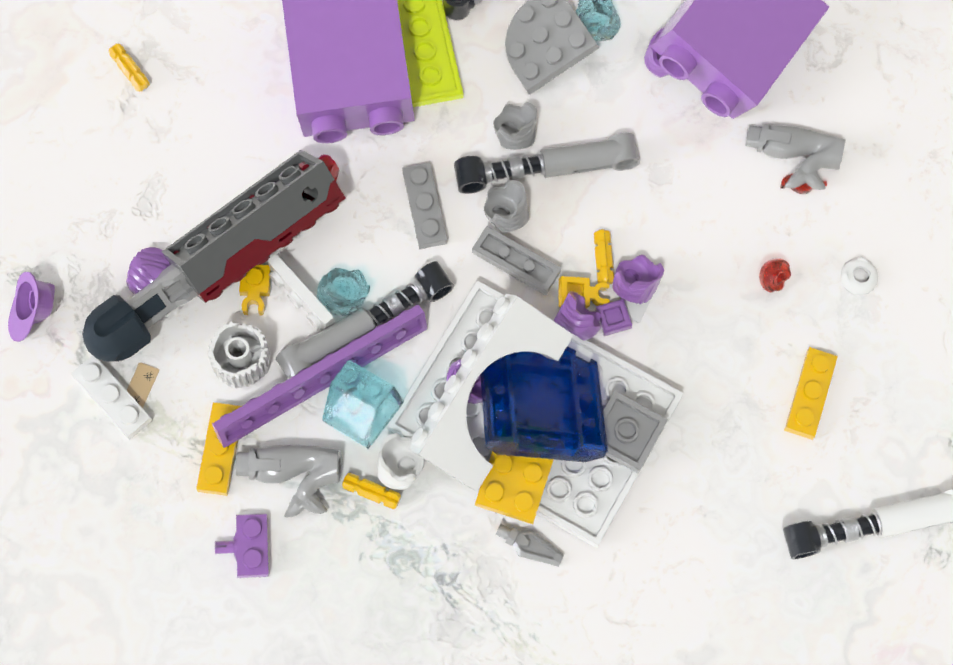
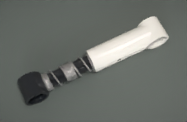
[783,489,953,559]

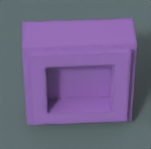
[595,299,632,336]

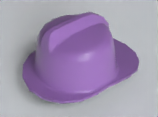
[8,272,55,342]

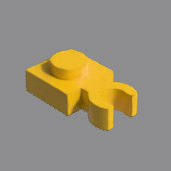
[239,265,271,315]
[559,276,610,309]

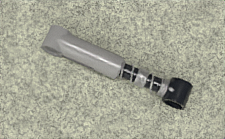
[454,133,640,194]
[276,261,454,379]

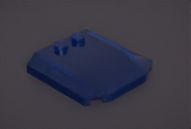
[480,346,608,462]

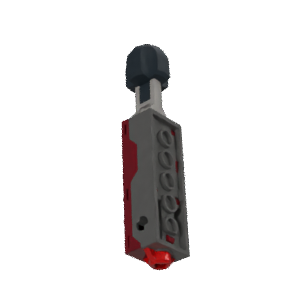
[82,150,346,362]

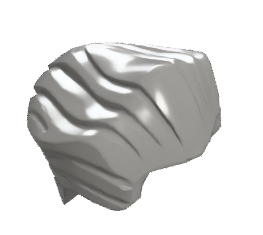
[493,102,537,150]
[484,180,529,232]

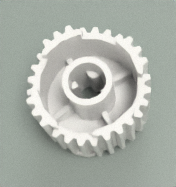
[207,321,271,389]

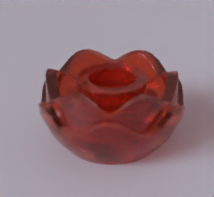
[759,258,791,293]

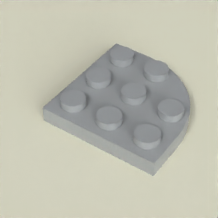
[505,0,599,95]

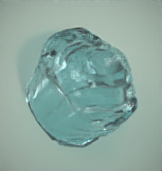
[575,0,621,42]
[316,268,370,316]

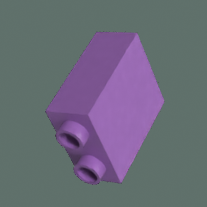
[282,0,415,143]
[650,0,829,119]

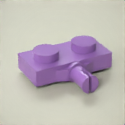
[215,514,268,578]

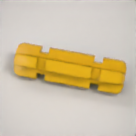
[108,43,149,92]
[594,229,614,284]
[342,473,401,509]

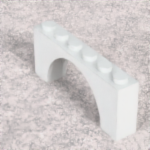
[409,293,574,492]

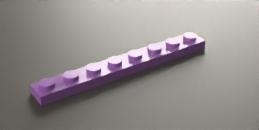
[212,305,427,448]

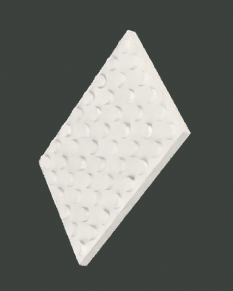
[387,280,684,548]

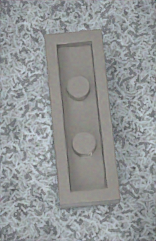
[402,162,447,249]
[472,226,562,295]

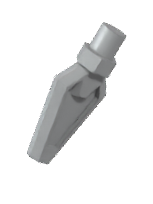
[495,524,564,567]

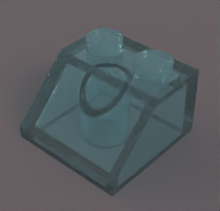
[322,360,404,449]

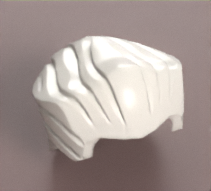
[377,433,424,490]

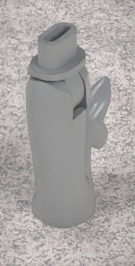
[745,124,846,190]
[236,445,342,517]

